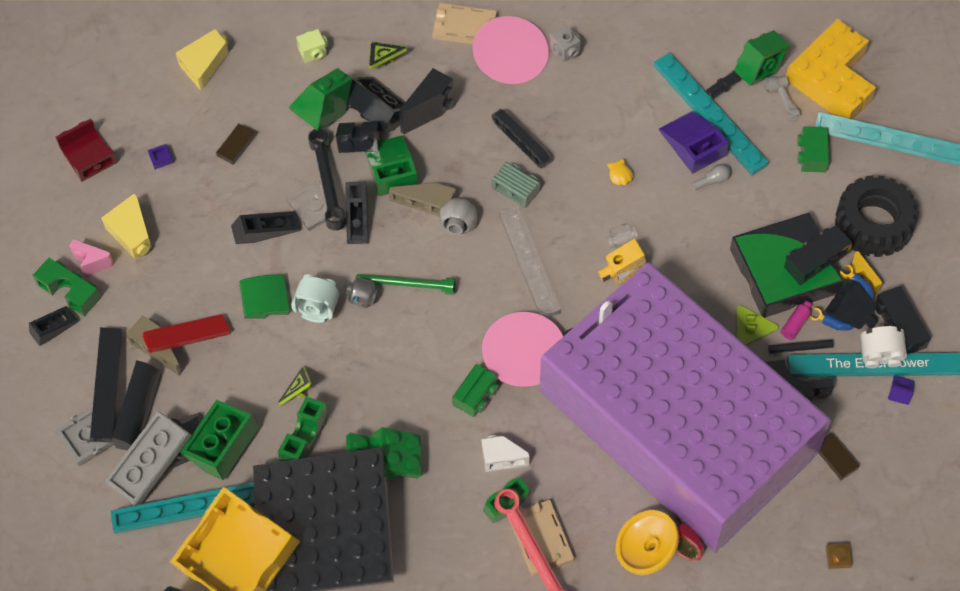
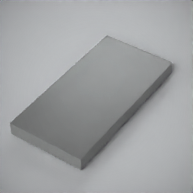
[104,410,192,506]

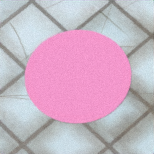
[473,16,549,84]
[482,312,563,387]

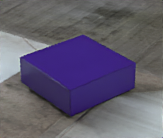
[148,144,174,170]

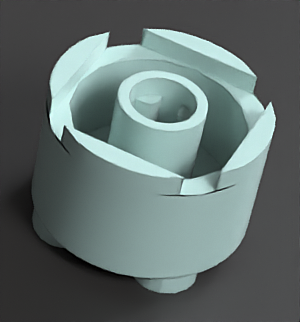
[291,274,339,323]

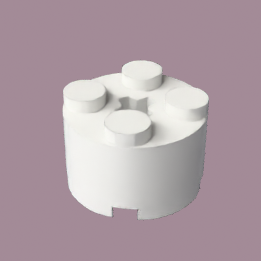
[860,326,907,368]

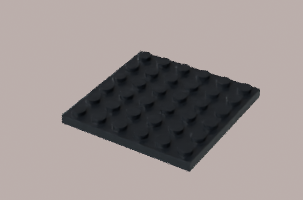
[253,447,394,591]

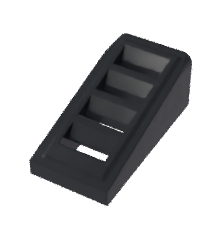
[29,306,77,346]

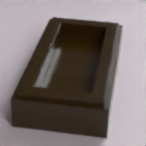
[216,123,256,165]
[819,433,860,481]

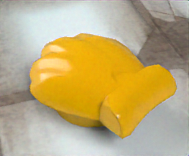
[607,159,633,185]

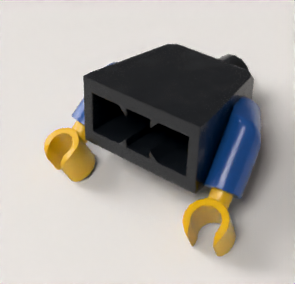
[810,265,878,331]

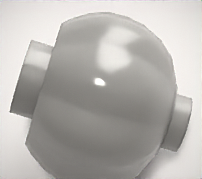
[439,198,477,235]

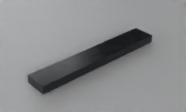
[90,327,122,443]

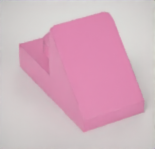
[69,239,114,276]

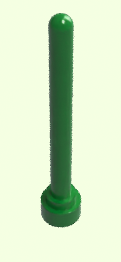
[355,274,456,295]

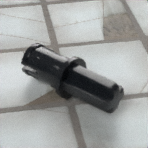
[705,70,741,100]

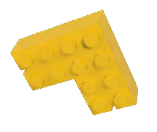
[786,19,876,119]

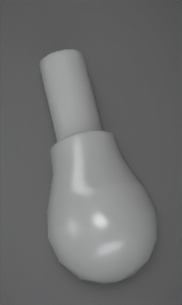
[692,164,730,191]

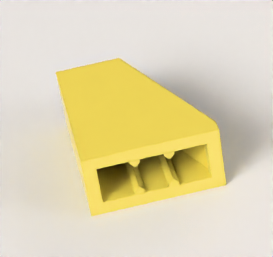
[176,29,229,90]
[102,194,152,260]

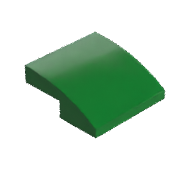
[239,274,290,319]

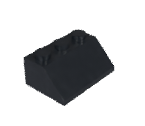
[347,76,405,132]

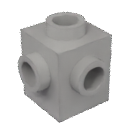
[550,25,581,61]

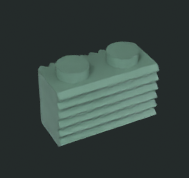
[492,162,540,208]

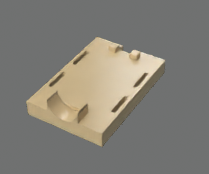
[432,3,497,44]
[510,500,574,577]

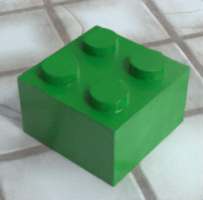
[734,30,790,86]

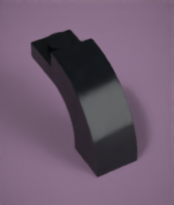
[765,360,834,402]

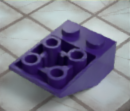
[659,111,728,174]

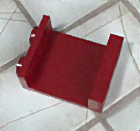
[55,118,117,182]

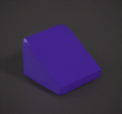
[888,376,915,405]

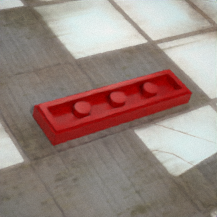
[142,314,230,353]

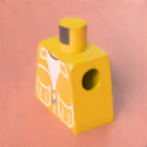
[598,239,646,284]

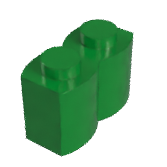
[483,477,530,523]

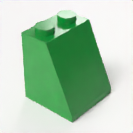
[289,68,352,131]

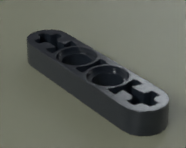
[491,109,550,168]

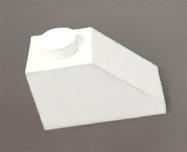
[481,435,529,472]

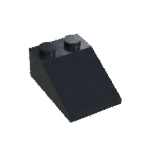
[399,68,455,134]

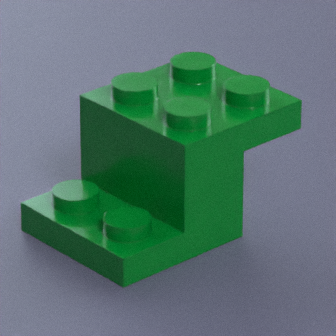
[346,427,421,482]

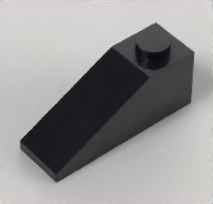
[345,181,368,244]
[231,211,301,244]

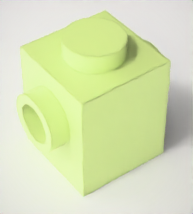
[296,29,328,63]

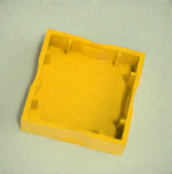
[170,487,300,591]

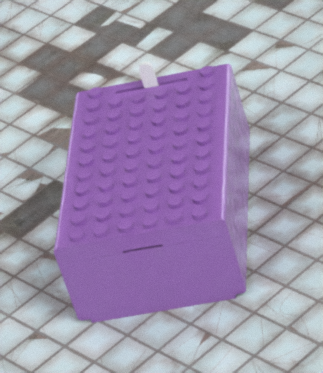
[539,262,831,553]

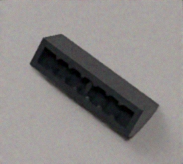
[112,360,161,451]

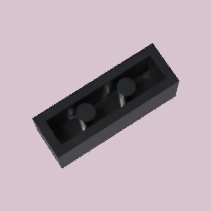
[784,225,852,285]
[875,286,931,353]

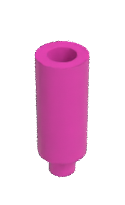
[780,301,812,340]

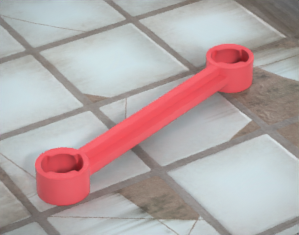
[494,489,566,591]

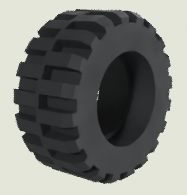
[835,175,919,257]

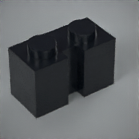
[336,121,381,153]

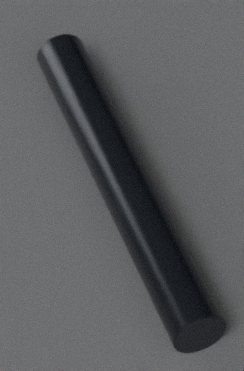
[768,339,833,354]

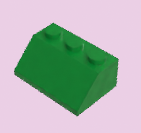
[181,399,259,480]

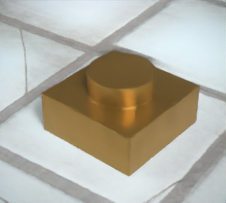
[825,544,852,569]

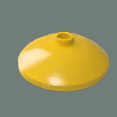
[616,510,679,575]

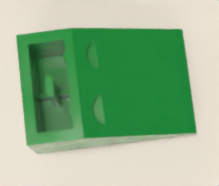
[365,135,418,196]

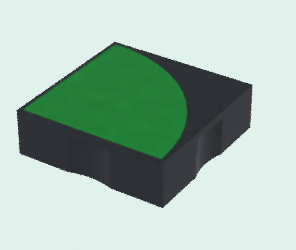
[730,212,844,318]

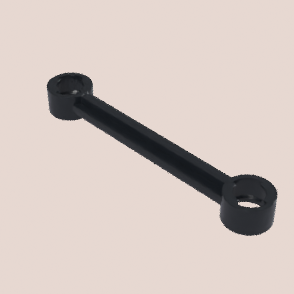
[308,129,346,231]

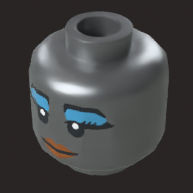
[345,277,378,308]

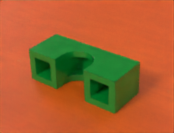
[32,257,101,317]
[278,396,328,462]

